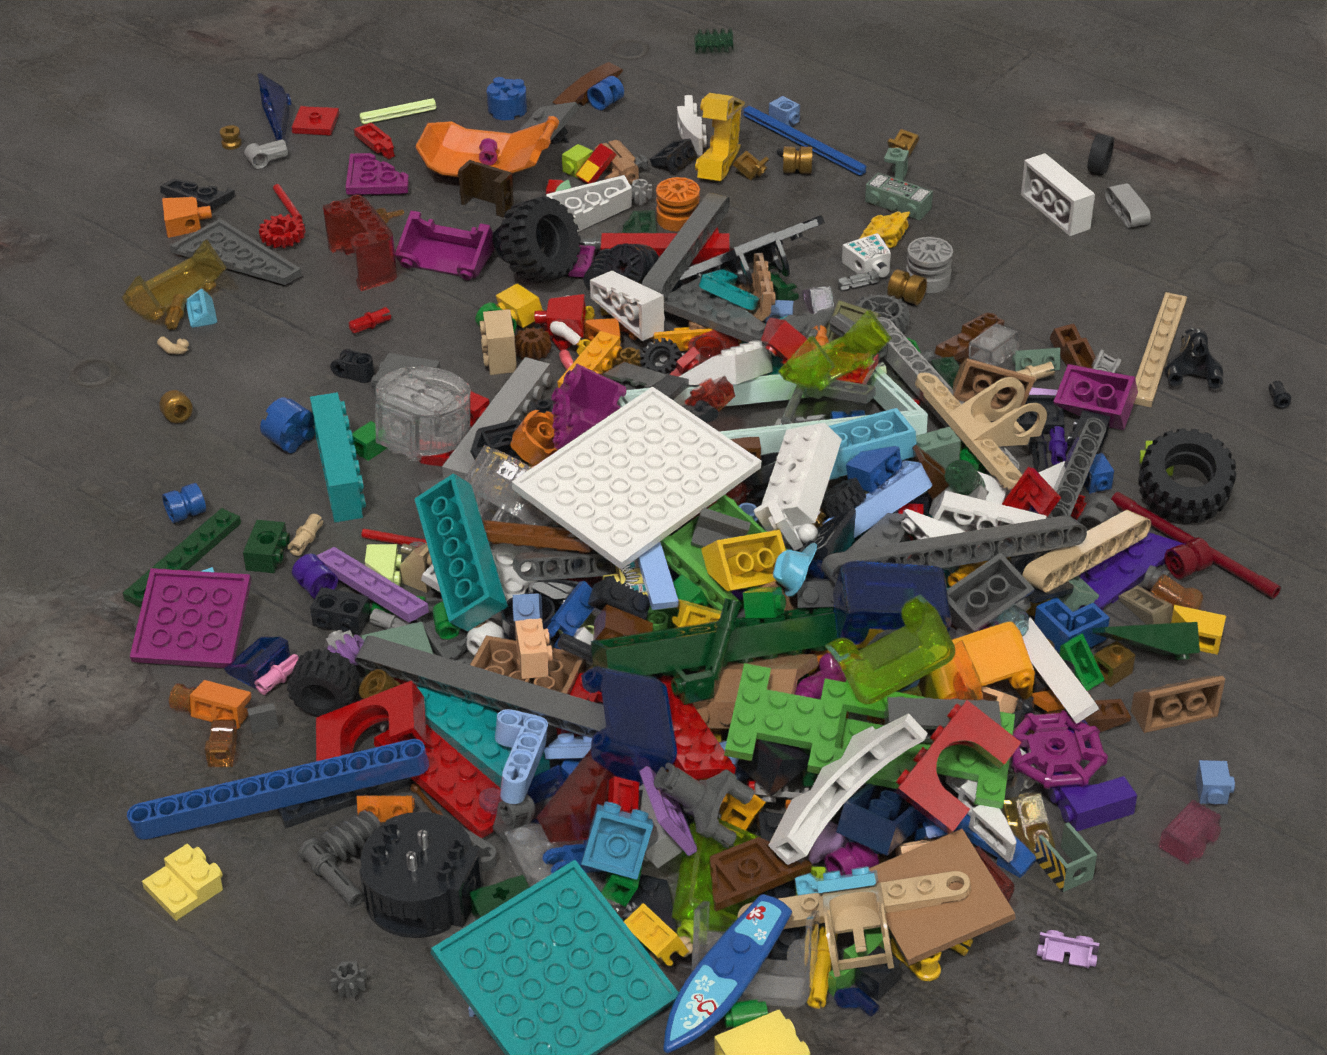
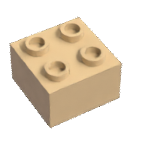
[480,309,517,375]

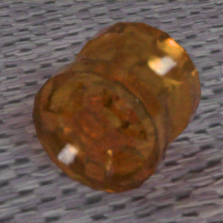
[169,683,196,713]

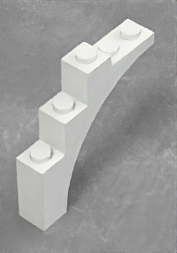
[768,713,927,865]

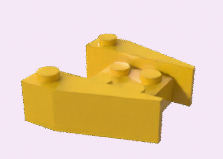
[695,93,745,181]

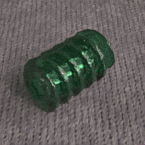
[694,28,733,53]
[945,460,985,496]

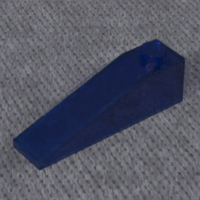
[257,73,291,141]

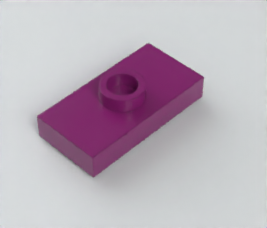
[568,245,595,277]

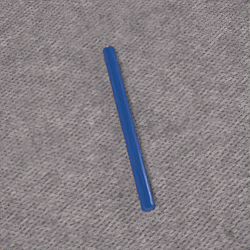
[743,106,866,176]

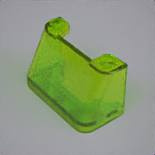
[825,594,956,704]

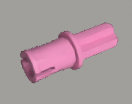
[254,654,299,695]

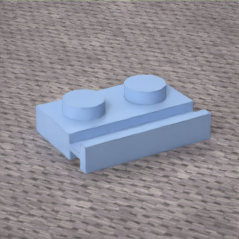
[544,733,610,759]

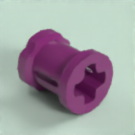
[479,138,498,165]

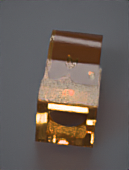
[205,719,237,767]

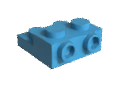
[581,802,653,880]

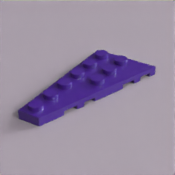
[1078,532,1183,611]

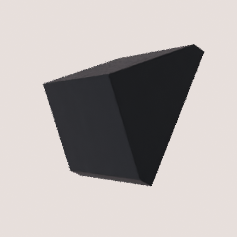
[737,739,810,796]

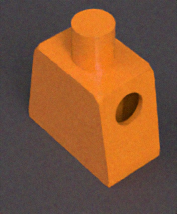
[162,197,212,238]

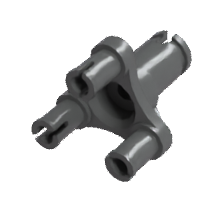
[654,763,754,848]

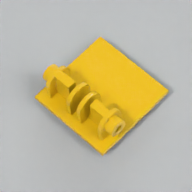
[859,211,910,248]

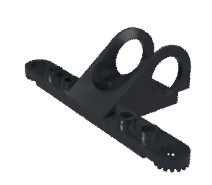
[680,215,825,292]

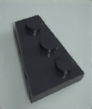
[160,179,235,210]

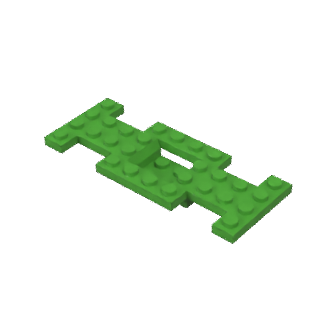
[724,663,1015,809]

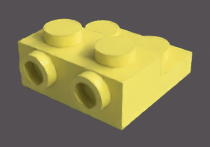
[142,844,223,920]

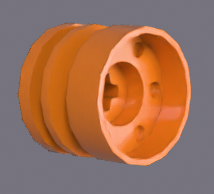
[656,177,700,232]

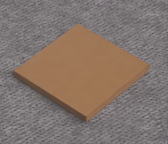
[869,829,1016,966]

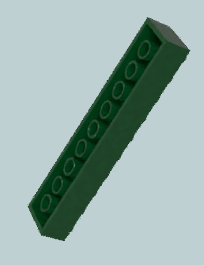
[591,606,858,684]

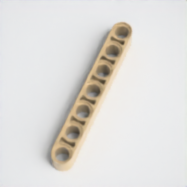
[1022,510,1151,592]

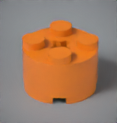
[510,410,558,467]

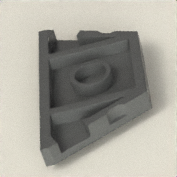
[519,102,580,151]
[413,598,470,660]

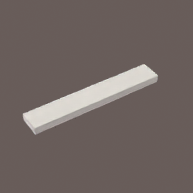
[1017,617,1099,724]

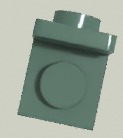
[884,148,909,181]

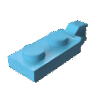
[795,866,878,895]

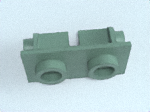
[1012,348,1060,372]

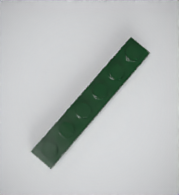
[123,508,241,608]

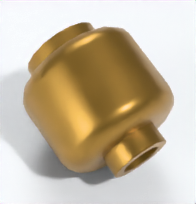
[159,390,193,423]

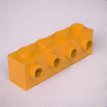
[558,331,622,388]

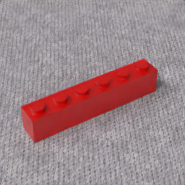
[601,233,729,266]

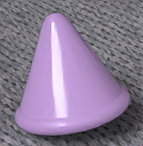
[809,821,850,864]

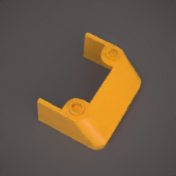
[919,622,1035,700]

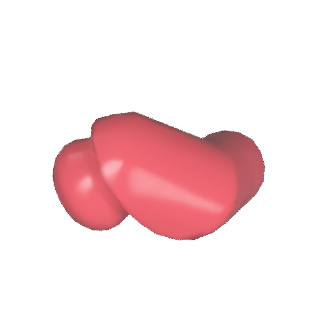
[559,350,573,370]

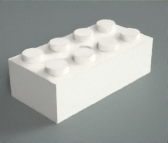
[1021,153,1095,236]
[762,423,842,526]

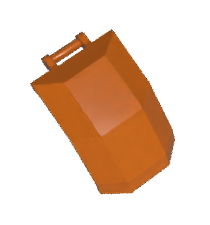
[415,116,559,178]

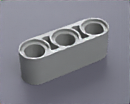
[1105,183,1151,228]

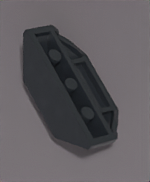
[470,419,526,476]

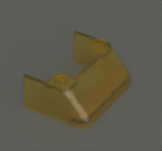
[122,239,226,321]

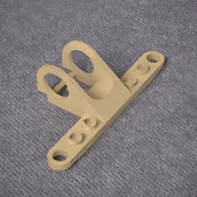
[915,373,1047,490]
[738,871,971,977]

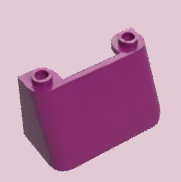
[395,211,495,280]

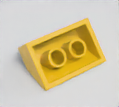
[701,530,786,592]

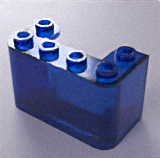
[833,561,952,649]

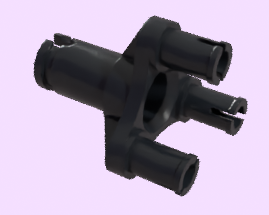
[1164,328,1223,389]

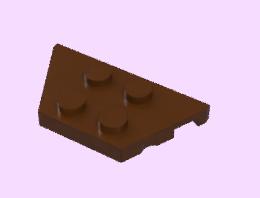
[709,837,812,912]

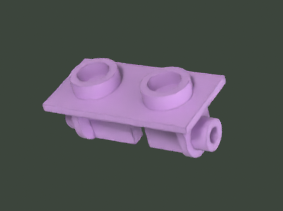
[1037,930,1099,969]

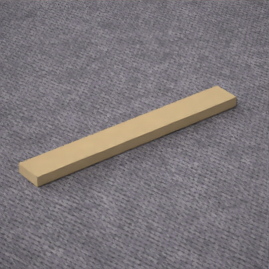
[1134,292,1187,407]

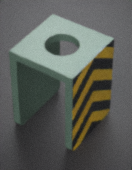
[1035,822,1097,892]

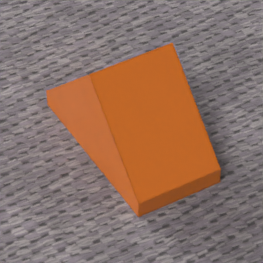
[584,318,620,342]

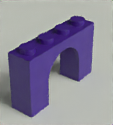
[1023,720,1137,831]

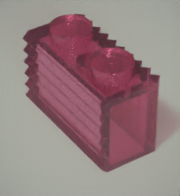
[1159,800,1221,864]

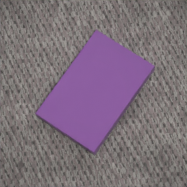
[639,766,697,856]

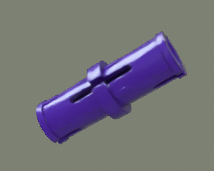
[1049,426,1068,465]

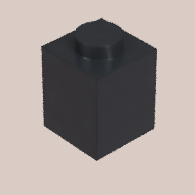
[855,946,902,1001]

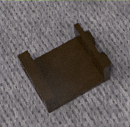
[458,160,514,218]

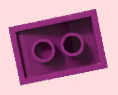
[1053,364,1138,430]

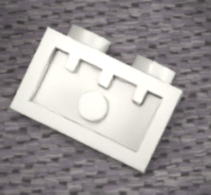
[754,498,803,551]

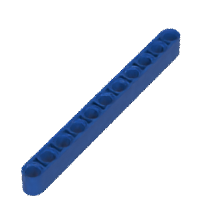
[127,739,429,840]

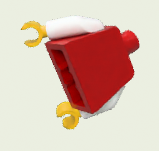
[534,294,595,355]

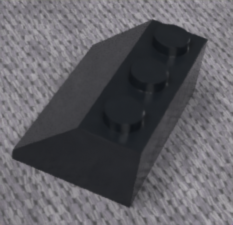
[799,507,856,577]

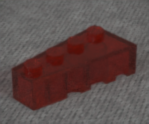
[537,738,633,843]

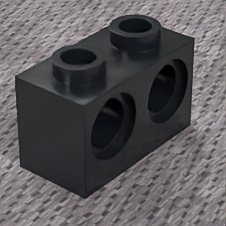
[310,587,371,635]

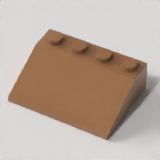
[470,635,586,695]

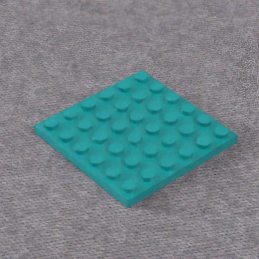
[430,860,679,1055]

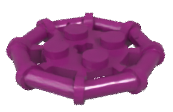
[1011,710,1108,789]

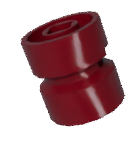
[1164,537,1213,579]

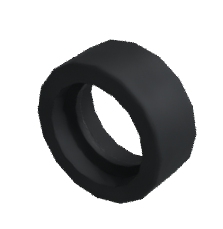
[1087,133,1114,175]

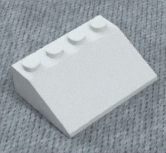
[679,340,773,385]

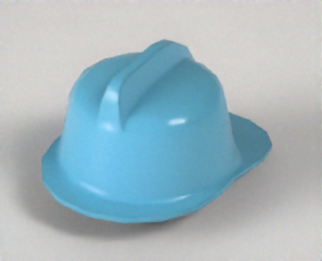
[773,543,817,597]

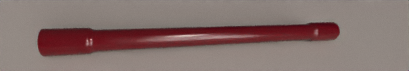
[1111,492,1281,599]

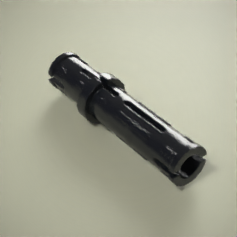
[1028,427,1048,473]

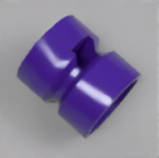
[292,554,338,599]

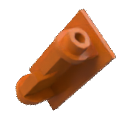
[357,795,415,822]

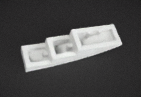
[945,776,1017,863]

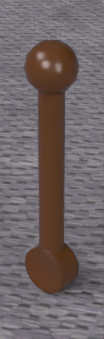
[410,783,443,815]

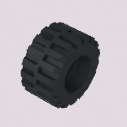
[287,649,360,717]

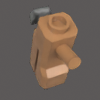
[595,140,648,184]

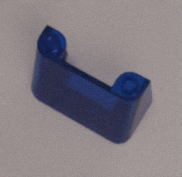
[581,666,677,786]

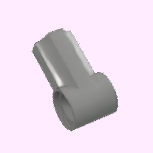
[244,139,288,169]

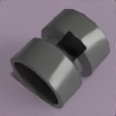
[1077,495,1118,531]

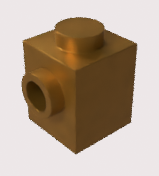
[1094,641,1135,687]

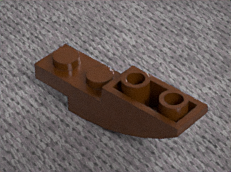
[934,312,1005,363]

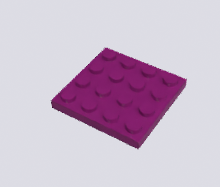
[130,568,252,669]

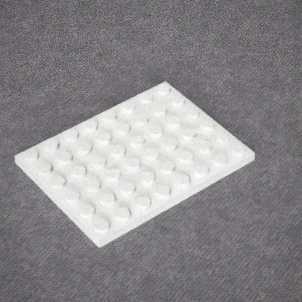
[512,387,761,570]

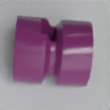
[825,842,879,875]

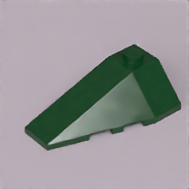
[1092,622,1200,660]

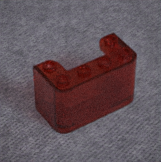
[323,195,397,291]

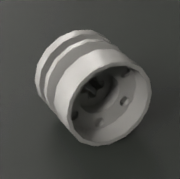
[906,237,953,293]

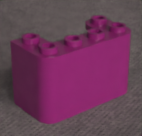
[551,364,627,450]

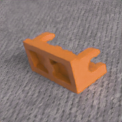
[190,680,251,729]

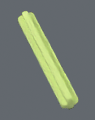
[360,99,436,125]

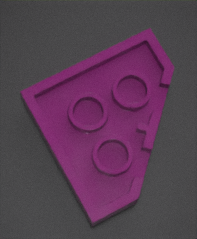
[346,153,409,195]

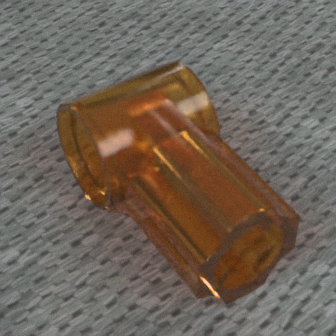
[1151,574,1204,610]

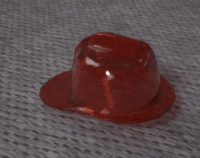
[688,330,739,364]

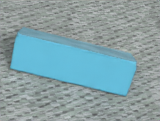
[186,289,218,328]

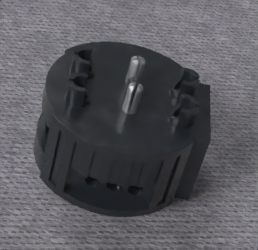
[359,812,484,938]

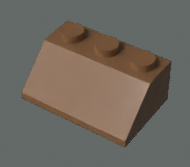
[953,358,1035,409]
[1131,676,1225,733]

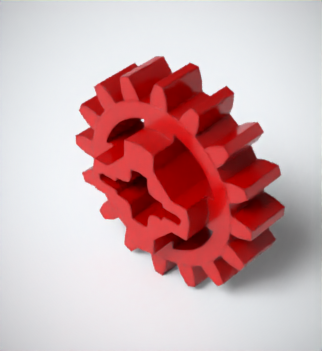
[259,214,305,248]

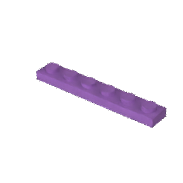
[317,547,429,623]

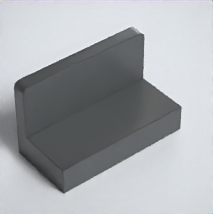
[691,508,751,548]

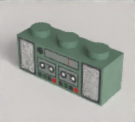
[865,173,933,221]

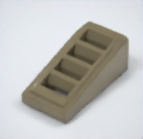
[1119,585,1173,625]

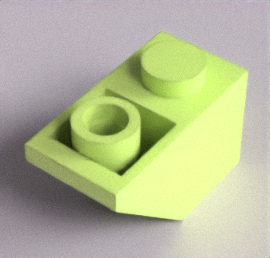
[365,544,403,586]

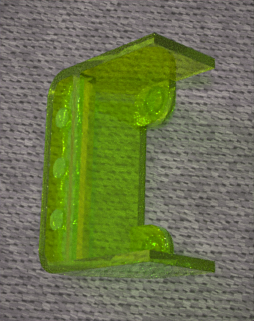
[778,309,892,391]

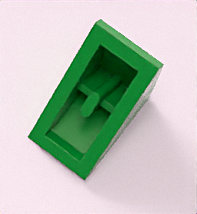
[1059,633,1105,691]

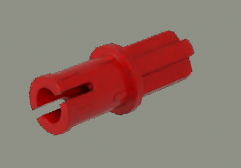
[348,307,391,333]

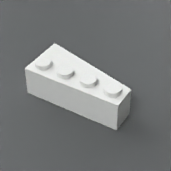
[546,175,632,232]
[590,271,665,341]
[932,491,1046,546]

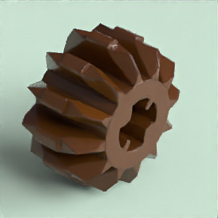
[514,326,551,361]

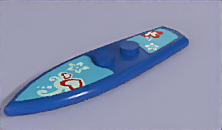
[663,894,792,1053]

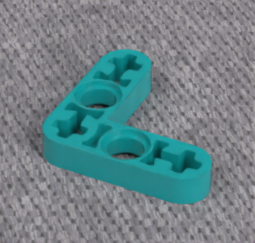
[699,270,759,310]

